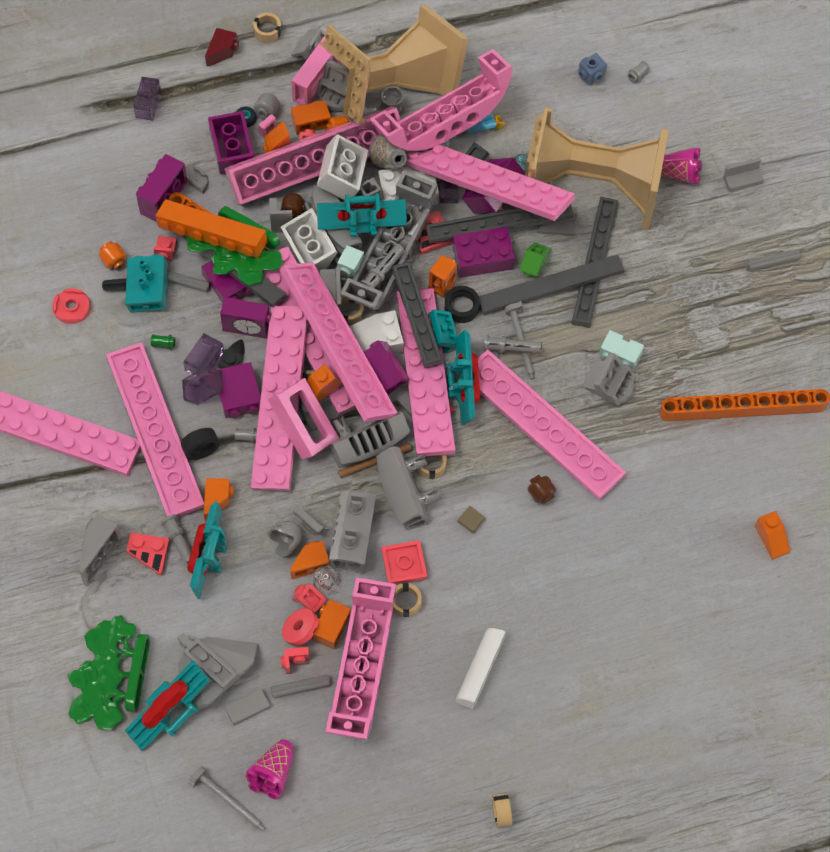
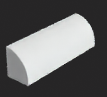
[455,628,505,710]

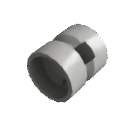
[381,86,404,116]

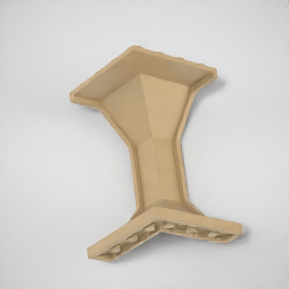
[319,5,468,125]
[525,107,669,230]

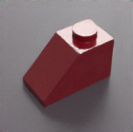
[205,28,239,67]

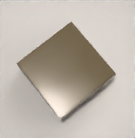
[458,506,485,533]

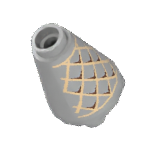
[369,134,407,169]

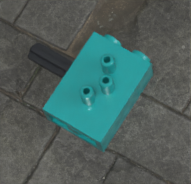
[102,254,169,313]

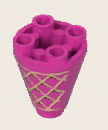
[661,148,702,184]
[246,739,294,800]

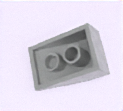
[79,514,121,587]

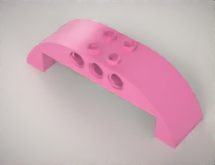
[370,49,513,151]
[326,577,396,740]

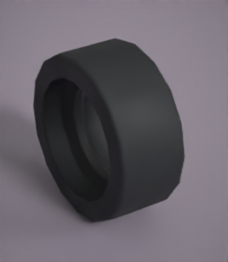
[444,286,480,323]
[181,428,220,460]

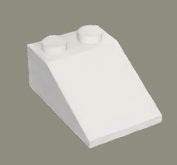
[349,310,404,355]

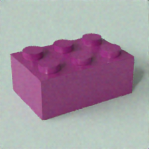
[208,111,254,174]
[136,154,187,222]
[461,157,525,214]
[452,227,515,278]

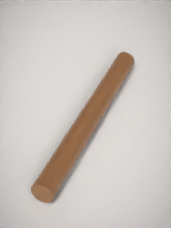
[338,443,412,478]

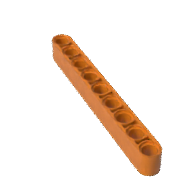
[659,389,830,421]

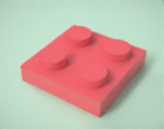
[381,540,427,584]

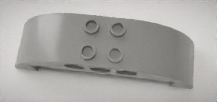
[340,171,437,310]

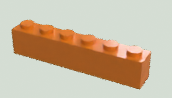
[155,199,267,258]

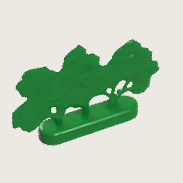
[186,206,284,285]
[67,615,150,730]

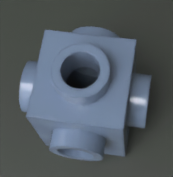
[578,53,607,84]

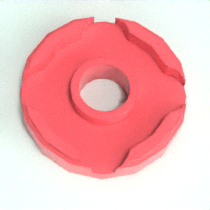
[53,288,90,324]
[282,608,318,646]

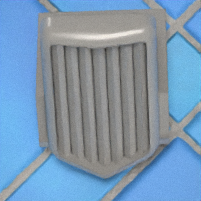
[316,60,349,111]
[583,352,635,406]

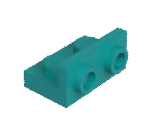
[429,309,457,353]

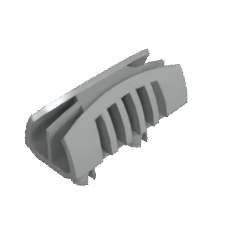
[305,187,369,262]
[329,411,410,468]
[377,446,441,530]
[329,490,376,573]

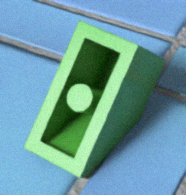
[520,242,552,277]

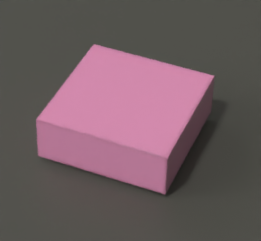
[259,114,277,138]

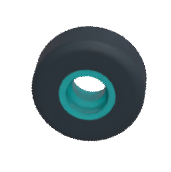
[236,106,256,128]

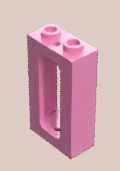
[291,36,340,105]
[268,378,339,460]

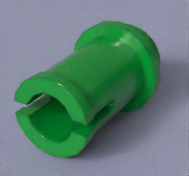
[151,334,176,350]

